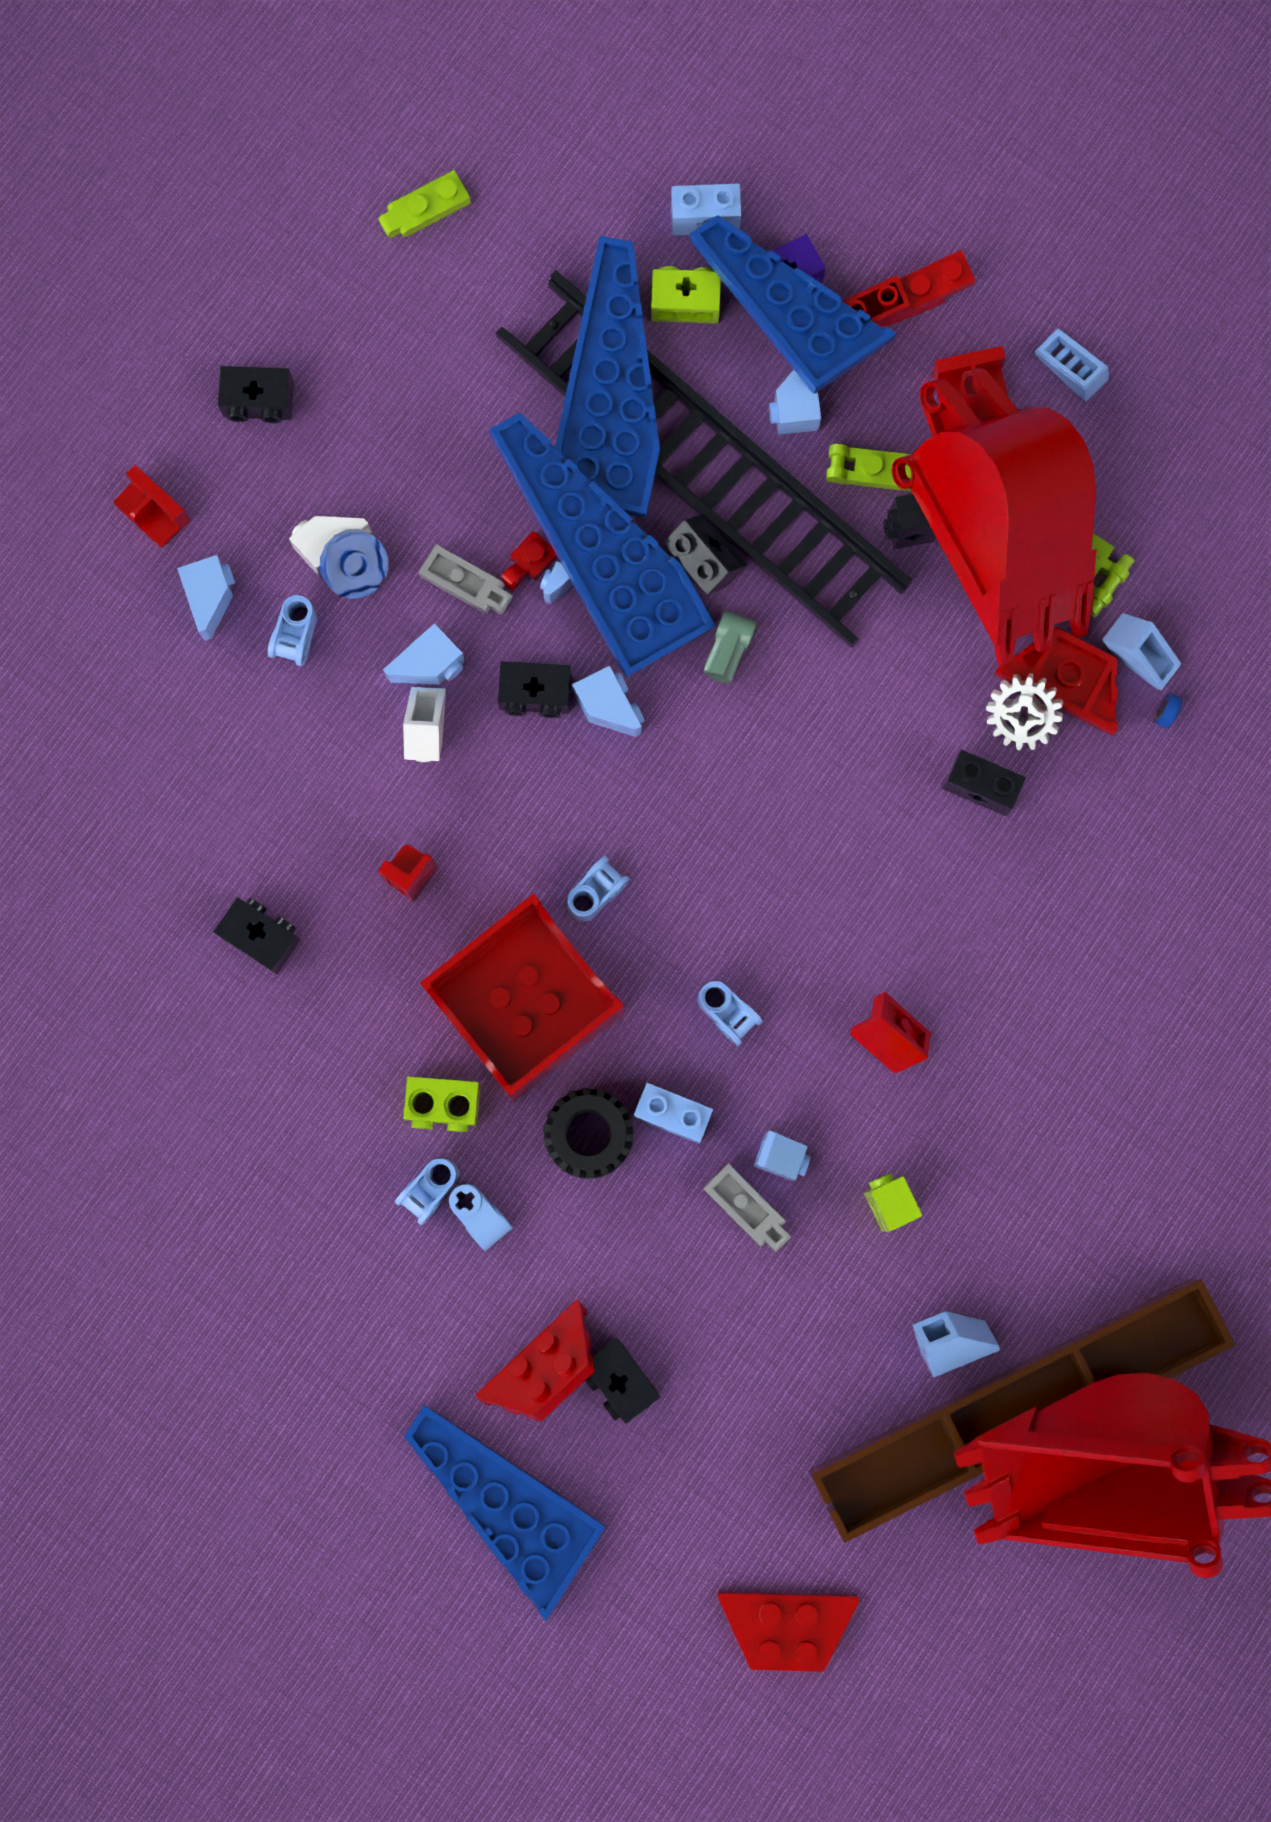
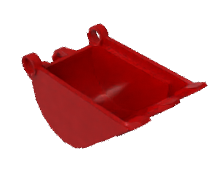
[891,368,1097,665]
[954,1373,1271,1578]

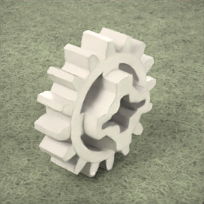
[986,673,1063,750]

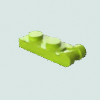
[826,444,912,492]

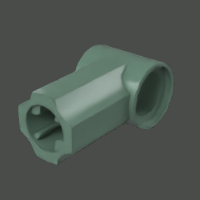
[703,610,758,684]

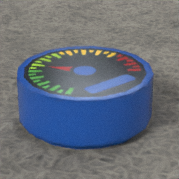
[1153,692,1183,728]

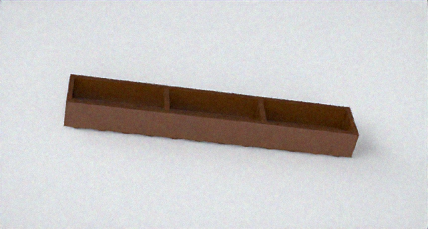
[808,1278,1236,1543]

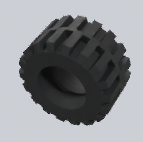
[544,1088,633,1179]

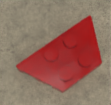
[994,627,1118,736]
[475,1299,595,1422]
[718,1591,859,1672]

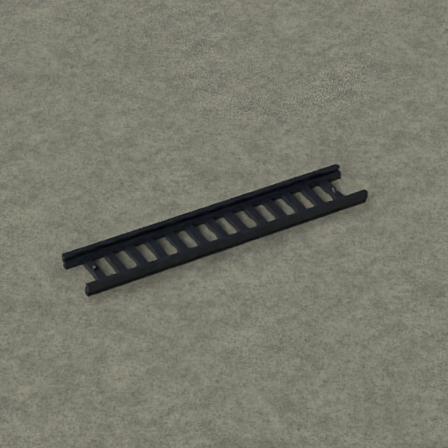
[496,270,912,647]

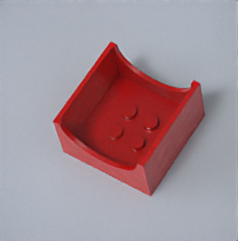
[420,893,624,1101]

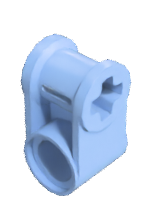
[268,595,318,666]
[567,855,631,922]
[697,981,763,1047]
[395,1158,460,1226]
[449,1184,513,1252]

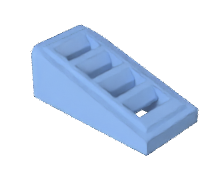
[1035,328,1109,401]

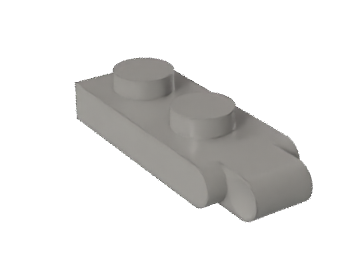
[418,544,513,615]
[703,1163,791,1253]

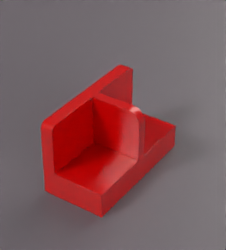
[932,346,1007,403]
[113,465,191,548]
[378,844,437,901]
[850,992,931,1073]

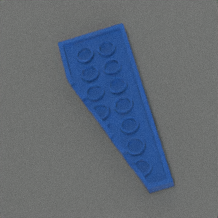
[555,236,660,518]
[488,413,715,677]

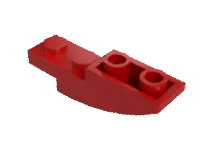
[843,249,976,328]

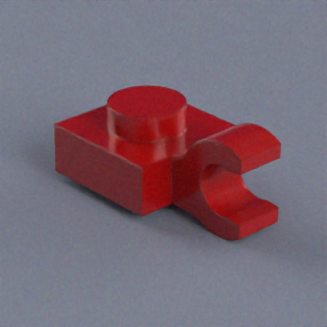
[501,531,558,592]

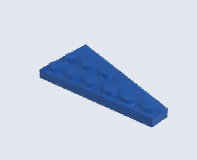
[689,215,897,394]

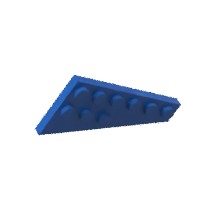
[404,1405,606,1621]

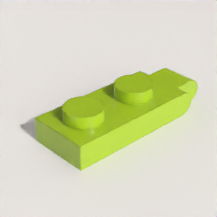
[378,170,471,238]

